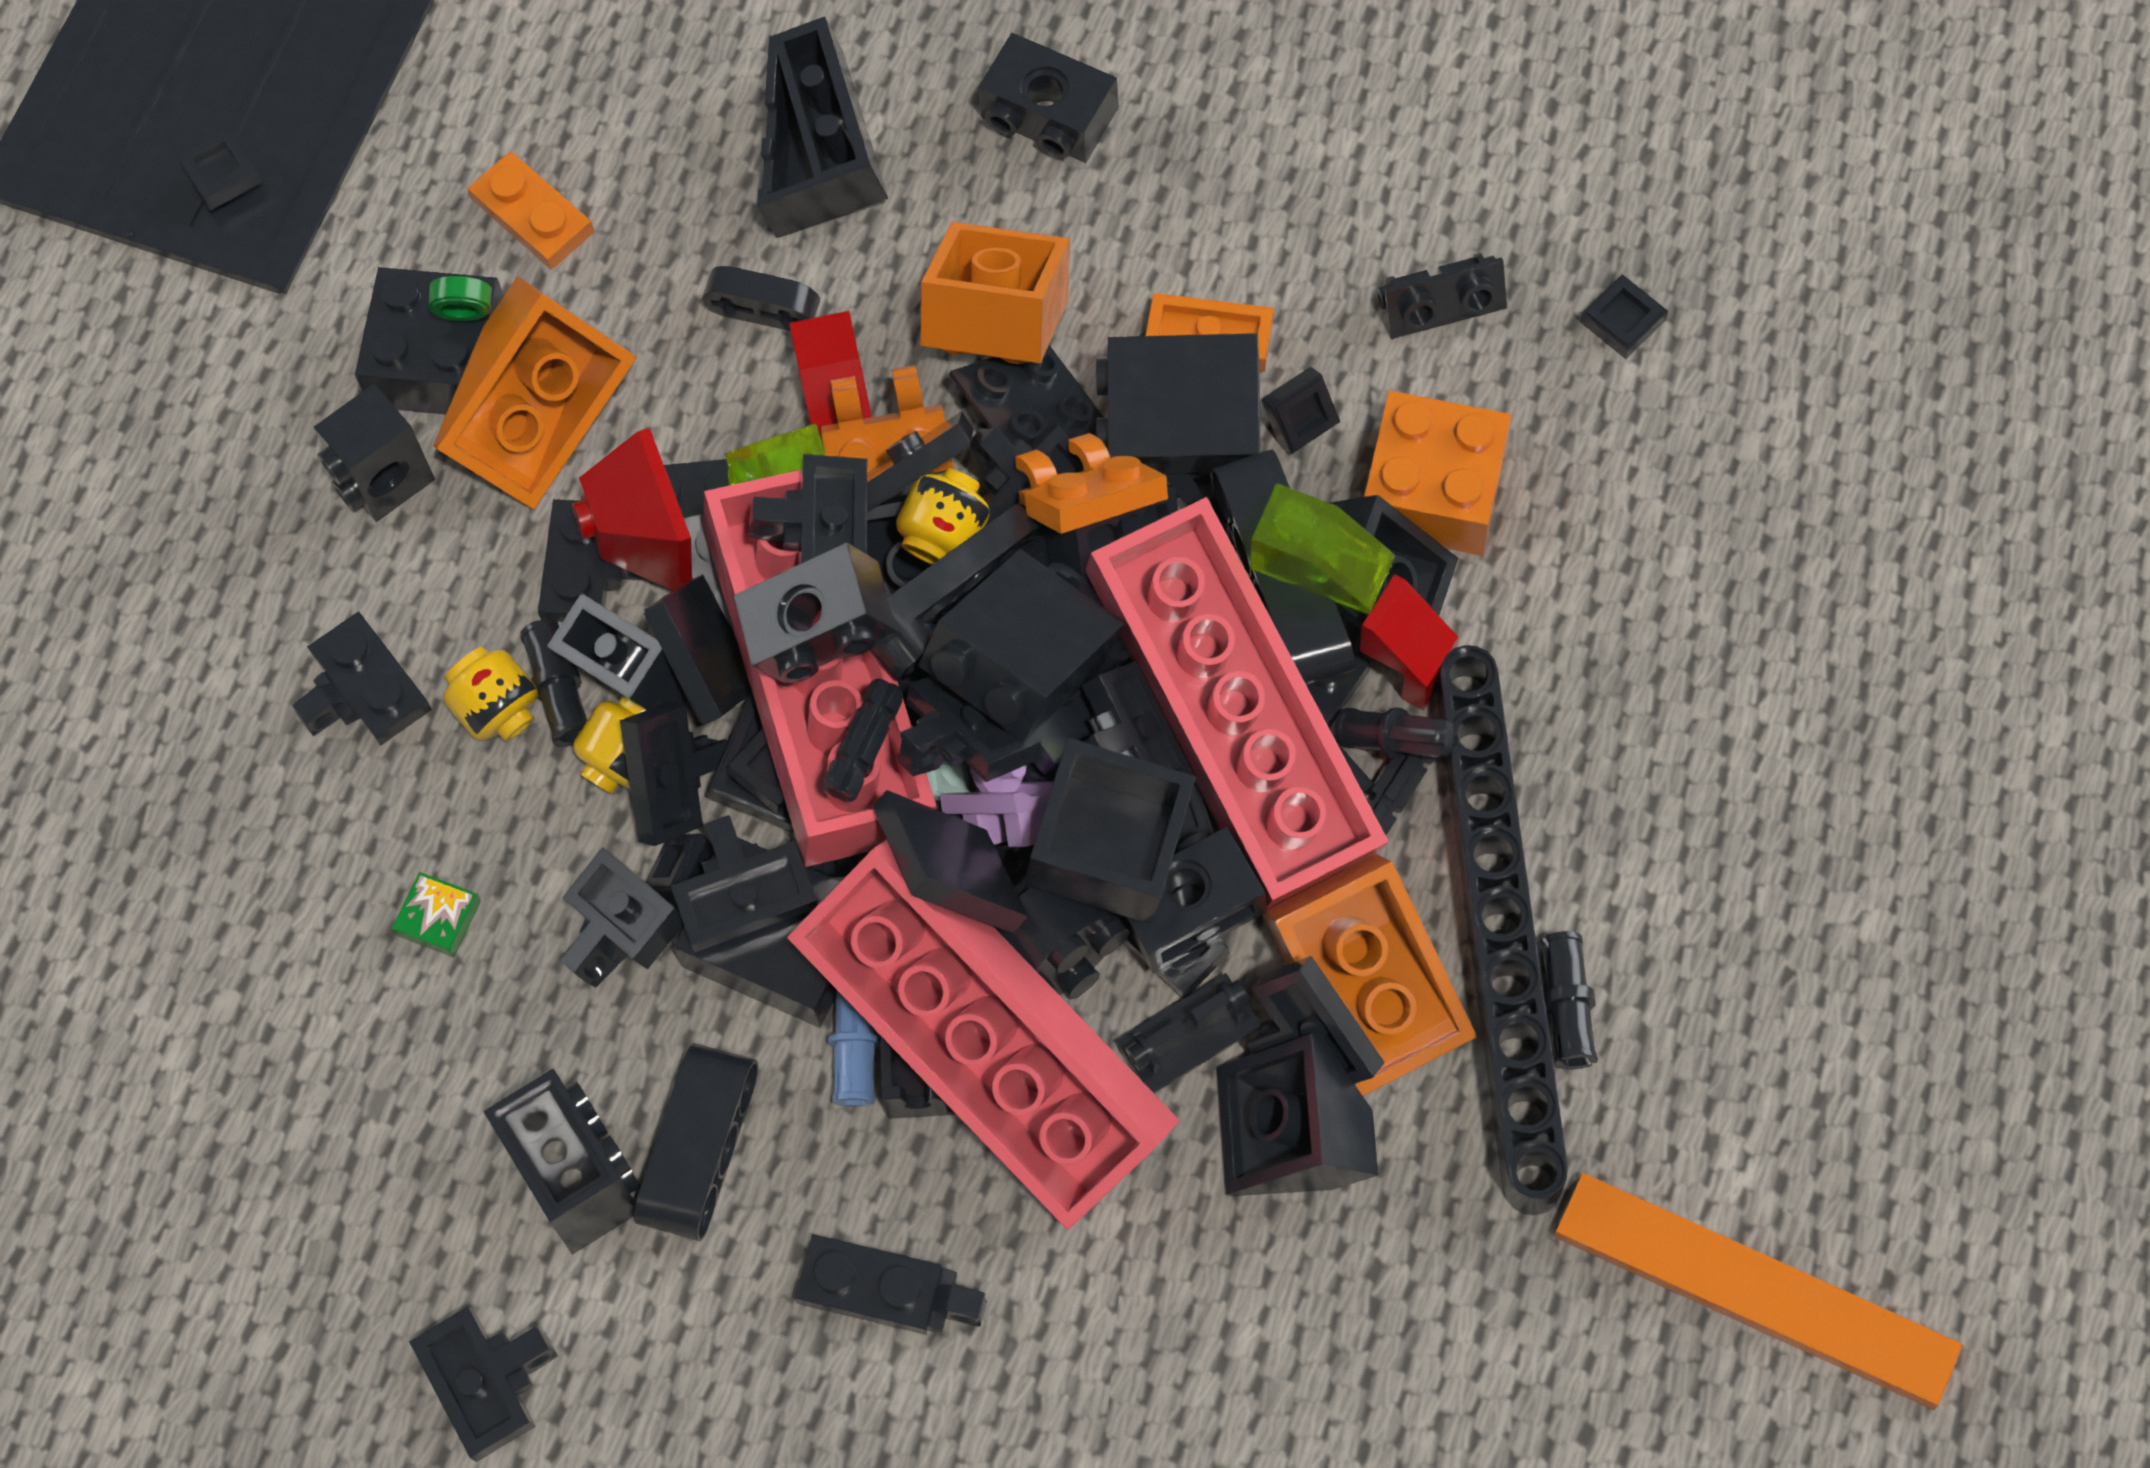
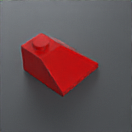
[572,428,692,590]

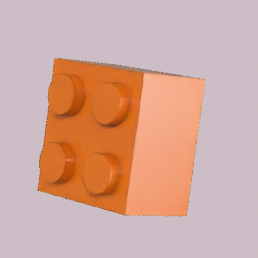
[921,222,1070,364]
[1364,390,1512,556]

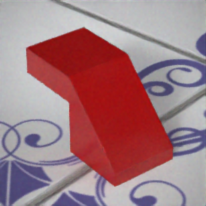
[789,311,872,456]
[1360,575,1459,711]

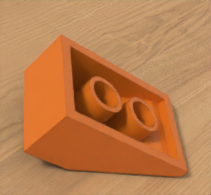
[433,276,637,510]
[1262,854,1477,1096]

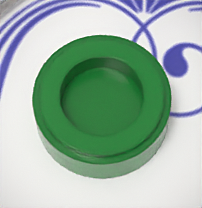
[428,276,492,321]

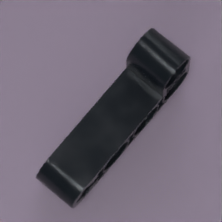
[1211,449,1355,686]

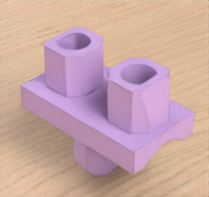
[940,765,1054,847]

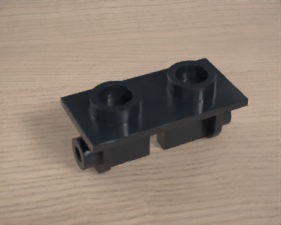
[1376,253,1507,339]
[1116,973,1261,1094]

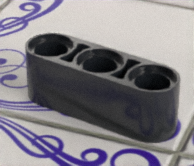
[634,1043,759,1242]

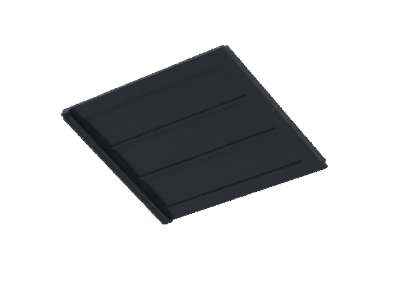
[0,0,434,294]

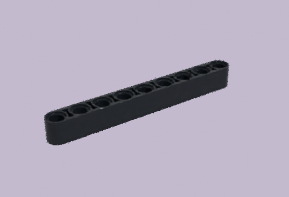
[1437,645,1568,1215]

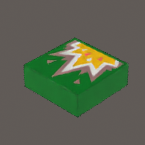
[391,872,481,958]

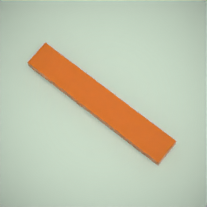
[1554,1172,1963,1410]

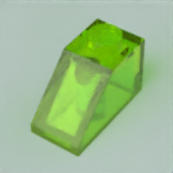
[1250,483,1395,614]

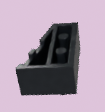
[757,16,889,238]

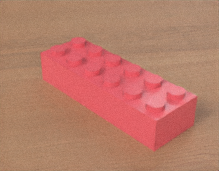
[703,470,937,867]
[1085,497,1389,909]
[787,840,1180,1230]

